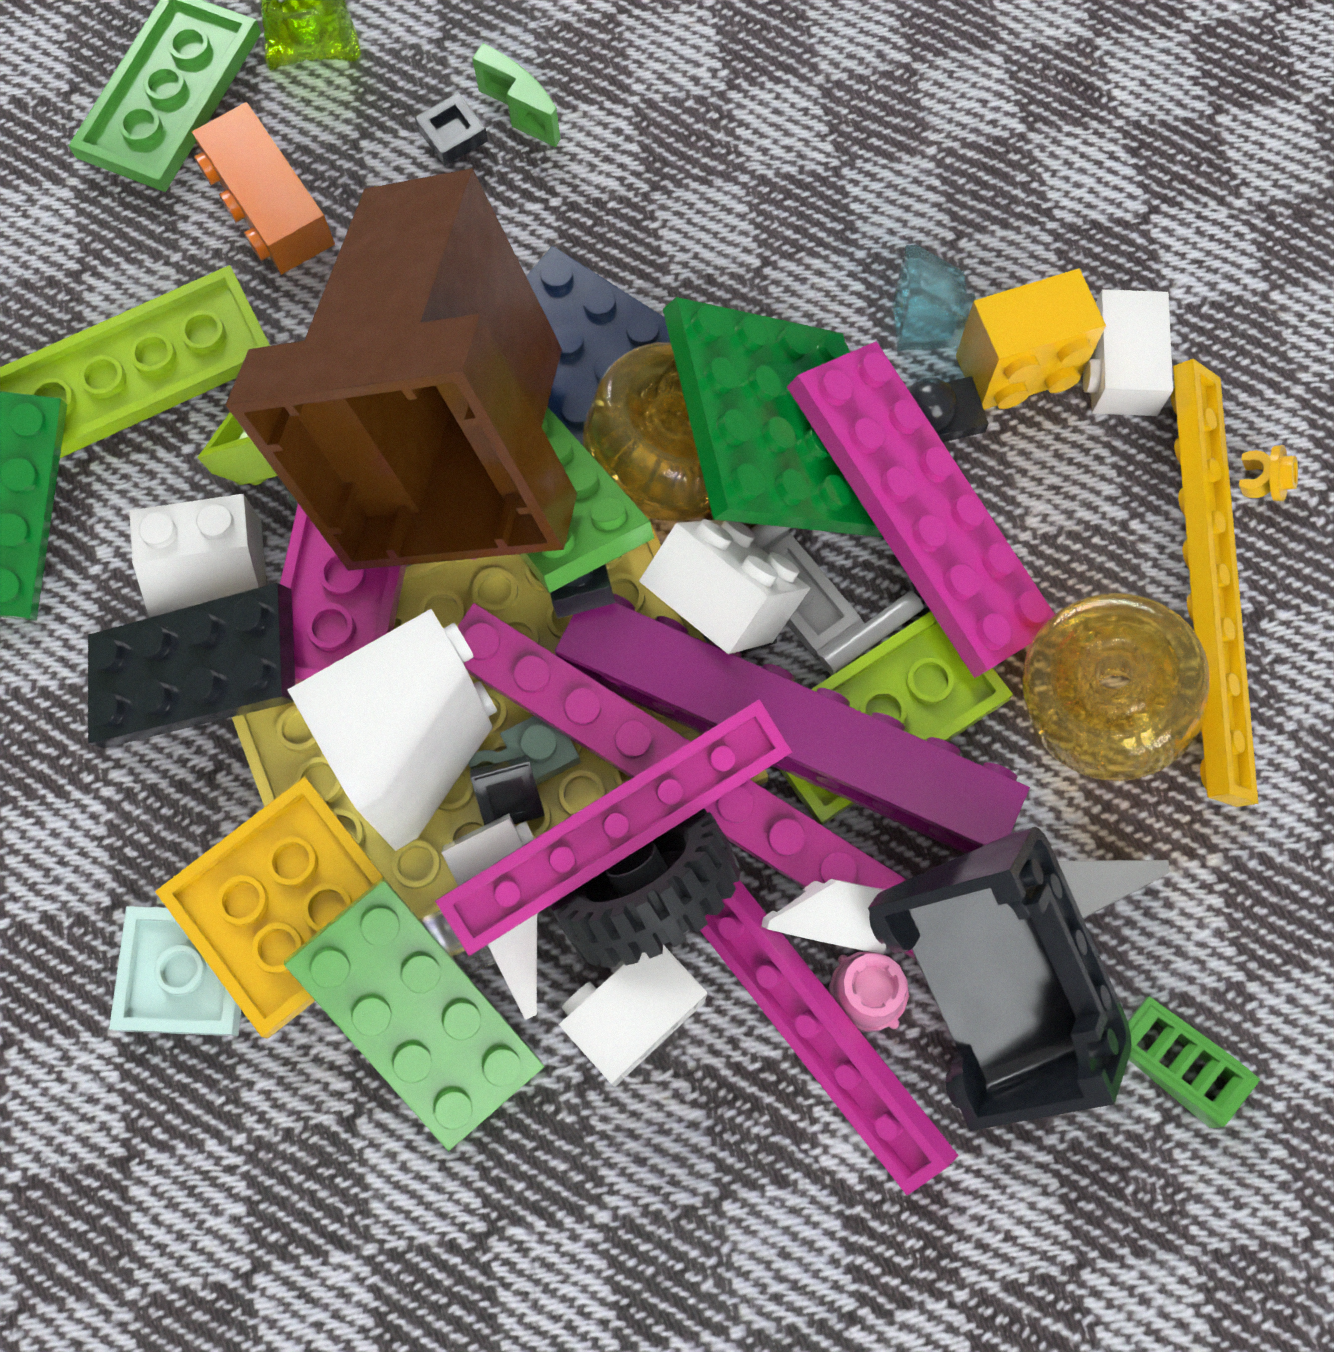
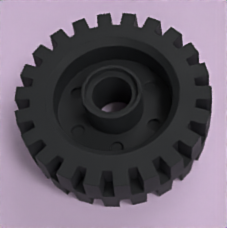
[551,808,740,967]

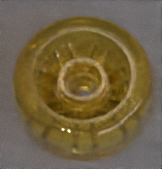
[582,342,711,521]
[1022,593,1210,781]

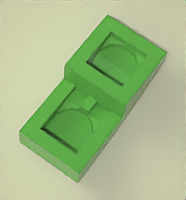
[472,43,561,147]

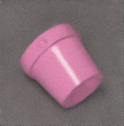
[828,952,909,1032]

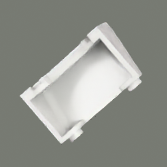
[288,609,497,851]

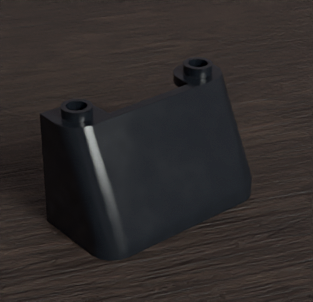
[868,827,1132,1131]

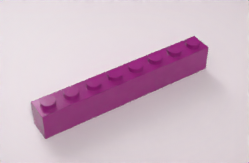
[555,593,1030,854]

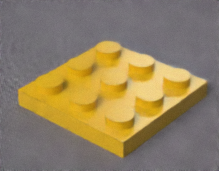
[155,776,392,1039]

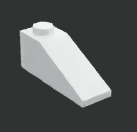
[441,813,537,1020]

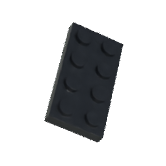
[88,583,295,748]

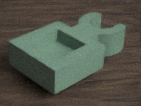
[468,716,581,785]

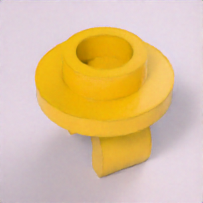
[1239,445,1298,501]

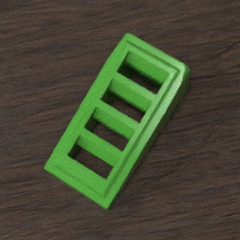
[1128,996,1260,1128]

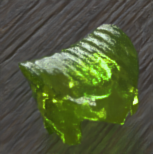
[261,0,361,70]

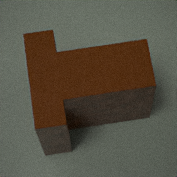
[225,168,577,571]

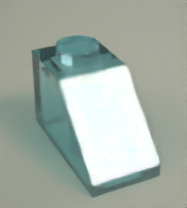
[892,245,976,351]

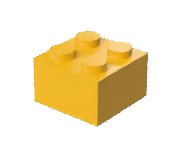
[956,268,1106,410]

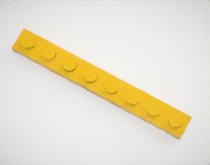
[1170,359,1259,807]

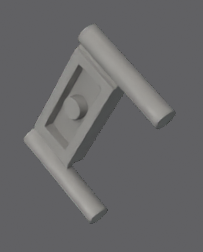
[750,524,924,675]

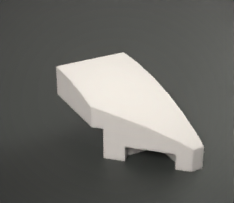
[761,879,886,955]

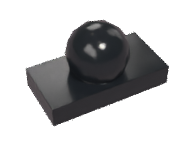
[908,376,989,442]

